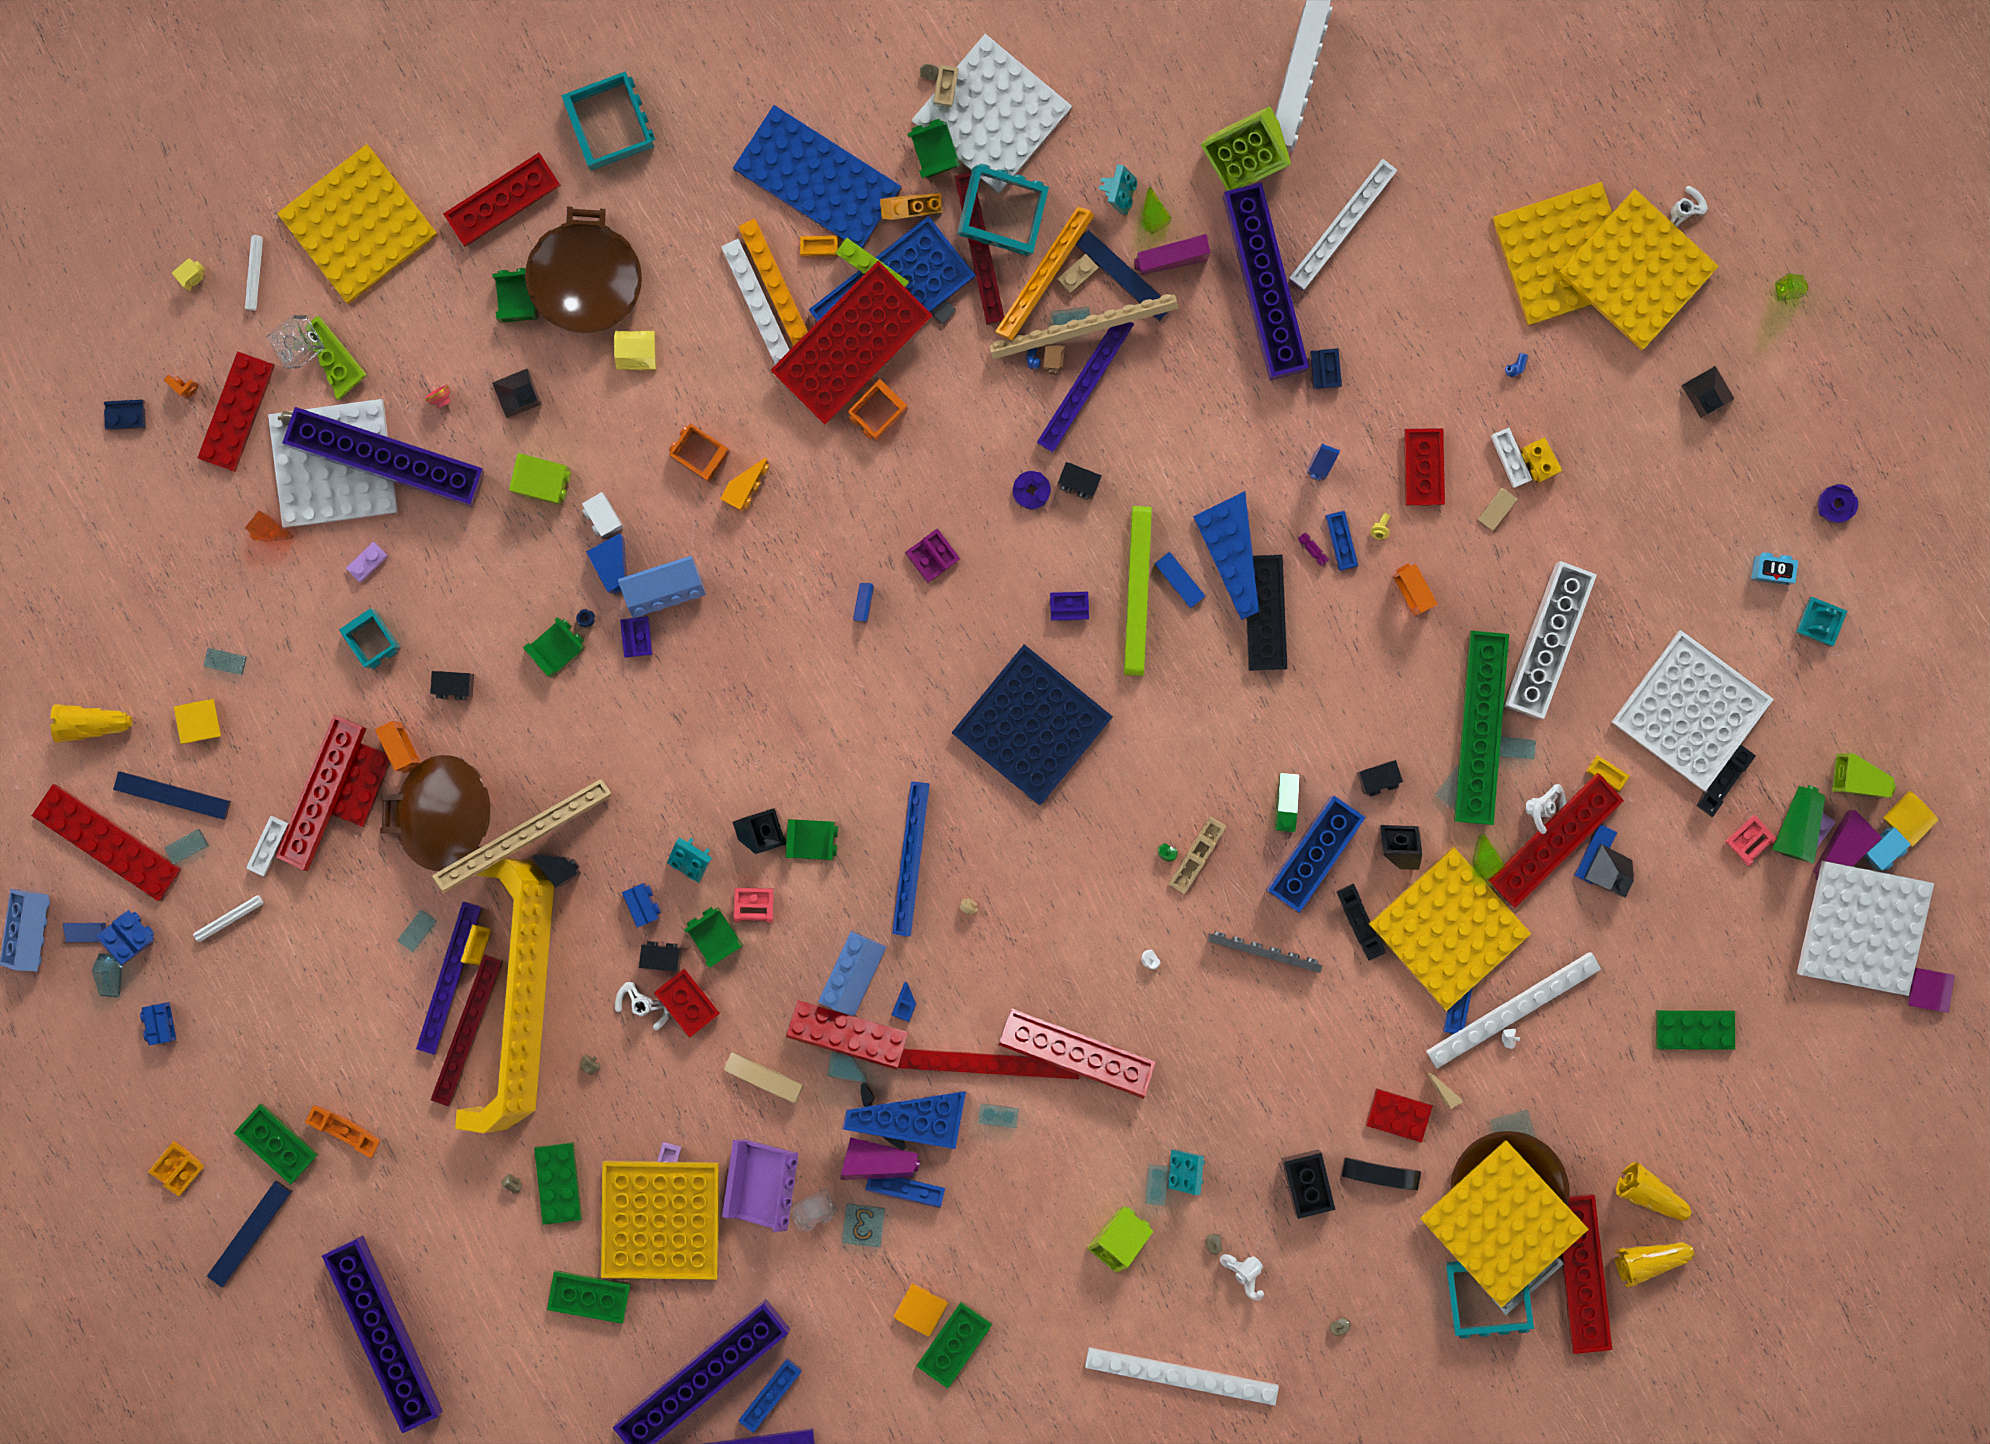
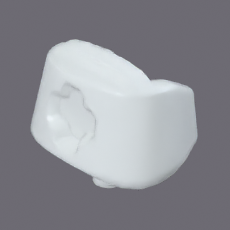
[1141,949,1160,970]
[1502,1029,1520,1049]

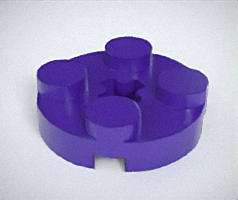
[1013,471,1051,510]
[1817,484,1858,523]

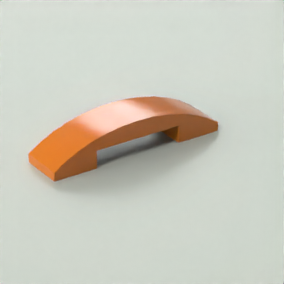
[305,1105,381,1158]

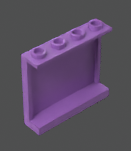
[722,1139,798,1232]

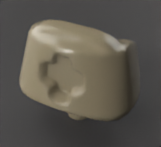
[920,64,939,81]
[278,411,293,426]
[580,1055,601,1075]
[501,1174,522,1194]
[1205,1233,1222,1255]
[1330,1317,1351,1336]

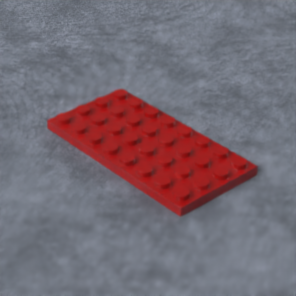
[770,261,933,425]

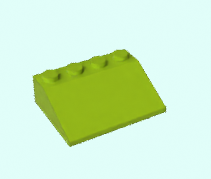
[1200,106,1291,191]

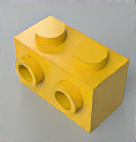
[1520,437,1562,483]

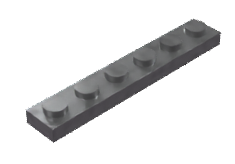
[1207,931,1322,973]

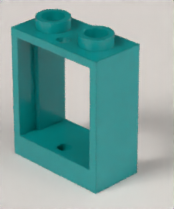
[339,608,401,669]

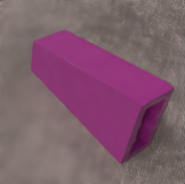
[1134,234,1210,275]
[1813,810,1882,880]
[840,1137,920,1180]

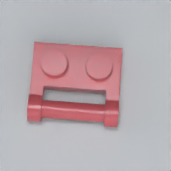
[1725,815,1777,866]
[734,888,774,923]

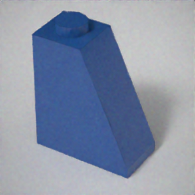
[586,533,627,594]

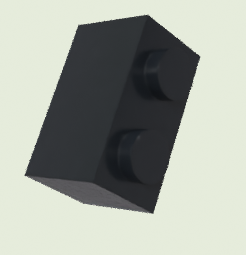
[1057,462,1102,500]
[430,671,474,700]
[1357,760,1403,797]
[639,941,682,972]

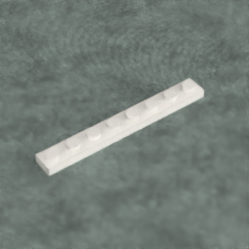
[1288,158,1397,291]
[721,239,789,365]

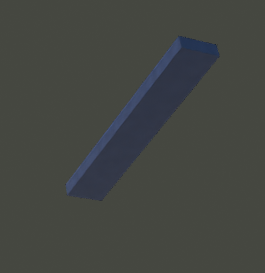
[1076,230,1169,322]
[113,771,231,820]
[206,1181,292,1287]

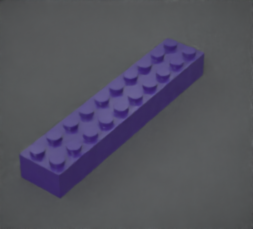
[1223,182,1309,381]
[282,407,484,508]
[322,1235,443,1434]
[613,1299,790,1444]

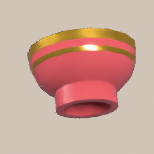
[424,384,451,408]

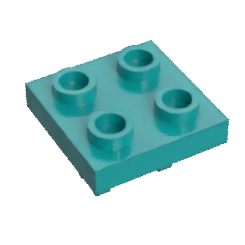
[1098,164,1137,215]
[1796,597,1848,647]
[666,837,712,883]
[1168,1149,1205,1195]

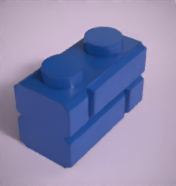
[622,883,661,928]
[140,1002,177,1046]

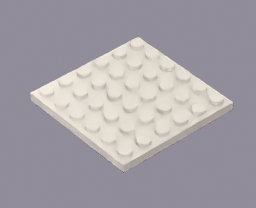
[912,34,1072,194]
[268,399,398,528]
[1611,630,1774,791]
[1797,861,1934,996]

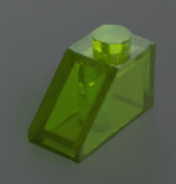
[1141,187,1172,235]
[1775,274,1808,301]
[1472,834,1506,879]

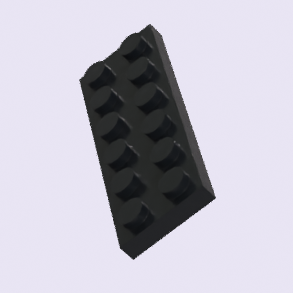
[1246,554,1288,671]

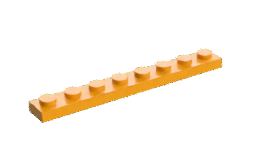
[995,206,1094,341]
[738,218,808,346]

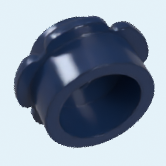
[576,609,595,628]

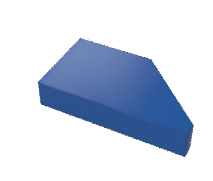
[891,982,916,1022]

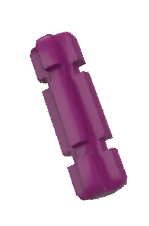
[1298,533,1329,566]

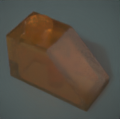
[245,510,294,542]

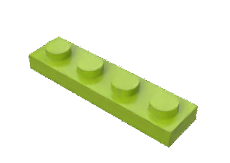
[836,237,909,288]

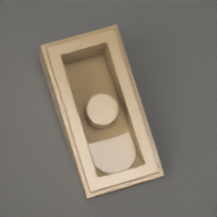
[1477,488,1517,531]
[1427,1072,1463,1109]

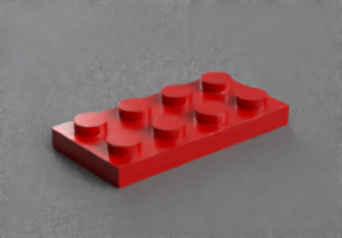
[1404,428,1445,506]
[332,743,391,827]

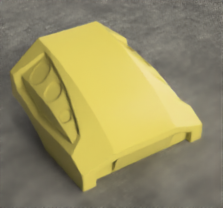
[614,330,657,371]

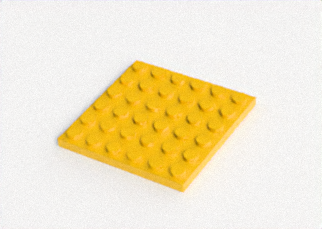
[277,144,438,304]
[1492,181,1612,326]
[1558,189,1719,351]
[1368,847,1531,1011]
[1420,1140,1589,1308]
[601,1161,719,1280]

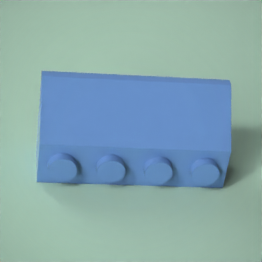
[618,556,706,618]
[0,889,50,971]
[818,931,887,1016]

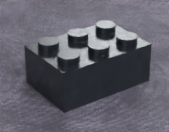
[1281,1149,1336,1219]

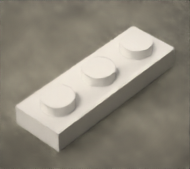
[1490,428,1532,488]
[246,816,289,876]

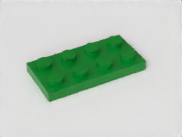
[1656,1010,1735,1050]
[234,1103,318,1185]
[534,1142,582,1225]
[547,1270,631,1324]
[916,1301,992,1389]

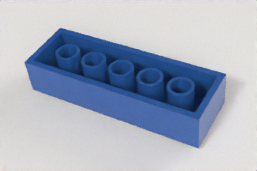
[1265,795,1366,913]

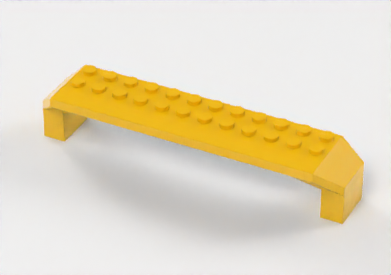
[455,857,554,1133]

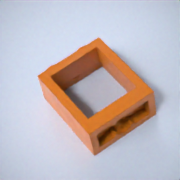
[848,379,908,441]
[669,423,730,482]
[1393,563,1438,616]
[374,721,421,773]

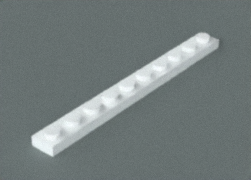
[1426,952,1601,1069]
[1085,1347,1279,1405]

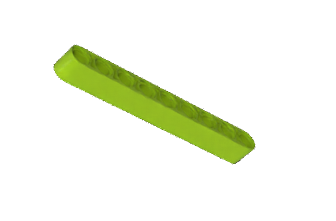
[1124,506,1152,676]

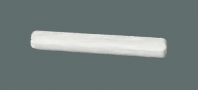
[245,235,263,311]
[193,896,264,942]

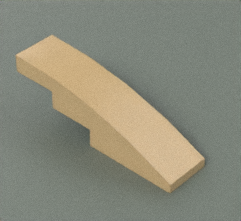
[1169,816,1226,894]
[724,1052,804,1103]

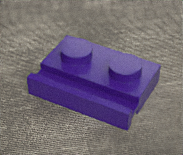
[1050,591,1089,621]
[620,616,653,658]

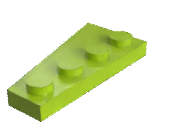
[303,316,367,400]

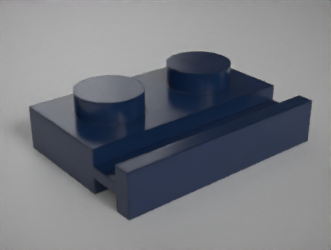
[1310,348,1342,390]
[104,399,146,430]

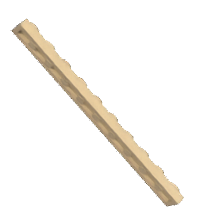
[990,294,1179,359]
[432,779,612,894]

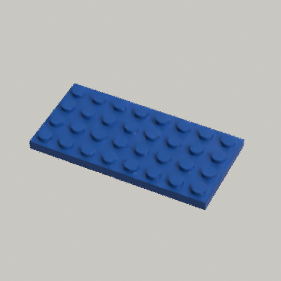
[733,105,902,248]
[808,216,976,322]

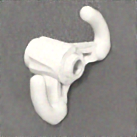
[1670,186,1708,227]
[1526,784,1567,834]
[615,982,670,1030]
[1220,1254,1264,1301]

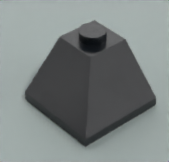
[1682,366,1735,418]
[492,369,542,418]
[732,808,786,854]
[1380,825,1422,870]
[1584,844,1634,898]
[532,854,581,888]

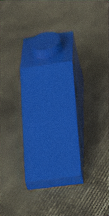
[1307,444,1340,481]

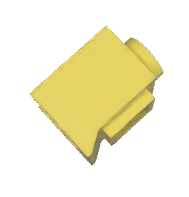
[172,258,205,291]

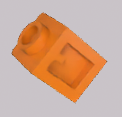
[164,375,199,399]

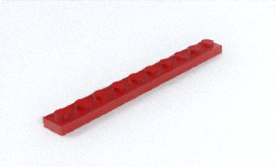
[887,1048,1079,1080]

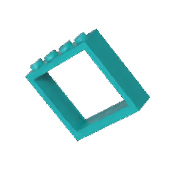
[561,71,656,171]
[957,164,1049,256]
[1445,1261,1534,1339]

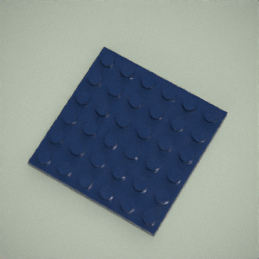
[951,644,1113,805]

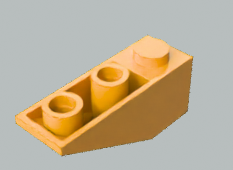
[880,193,943,220]
[720,458,770,512]

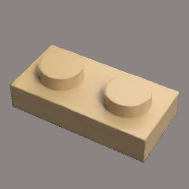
[933,65,959,107]
[1058,254,1099,294]

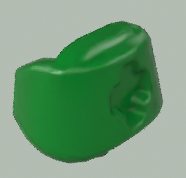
[1158,843,1178,862]

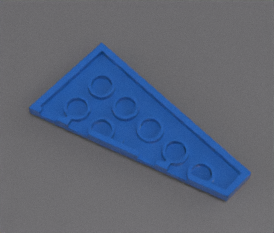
[1193,491,1259,620]
[842,1091,966,1149]

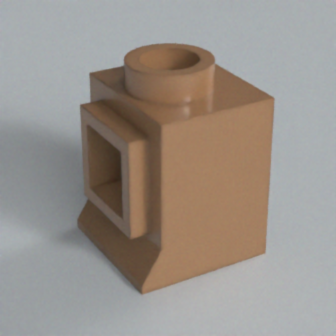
[1043,345,1065,375]

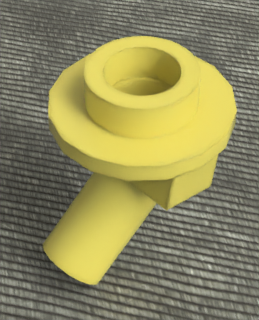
[1370,512,1391,540]

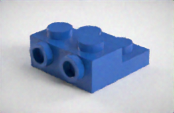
[96,910,154,966]

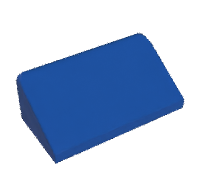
[853,583,874,623]
[63,923,106,942]

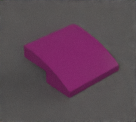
[905,528,960,584]
[1908,968,1955,1013]

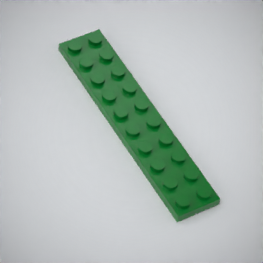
[1454,630,1509,825]

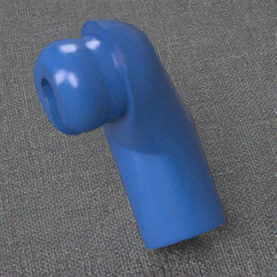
[1026,347,1041,369]
[1505,353,1528,377]

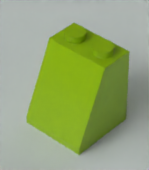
[509,453,571,505]
[1832,753,1896,798]
[1087,1206,1154,1273]

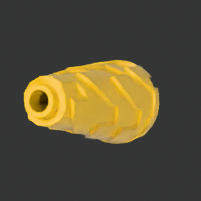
[50,704,132,743]
[1616,1162,1691,1221]
[1615,1242,1694,1288]

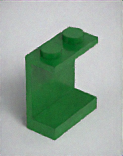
[907,119,961,179]
[492,268,538,323]
[523,617,585,677]
[786,819,839,860]
[684,907,743,968]

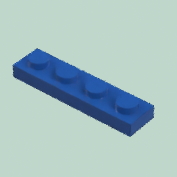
[865,1178,945,1208]
[738,1358,802,1433]

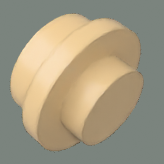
[960,898,978,916]

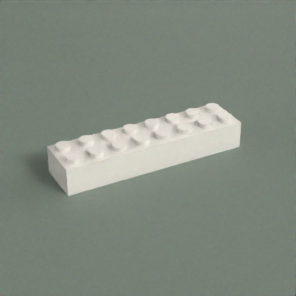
[1275,0,1333,154]
[1503,561,1597,720]

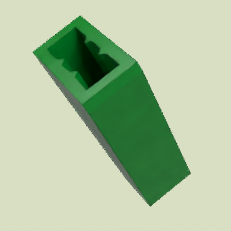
[1772,785,1825,864]

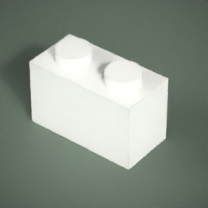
[582,492,624,539]

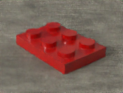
[654,968,720,1038]
[1366,1088,1433,1143]

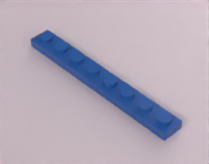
[892,781,930,936]

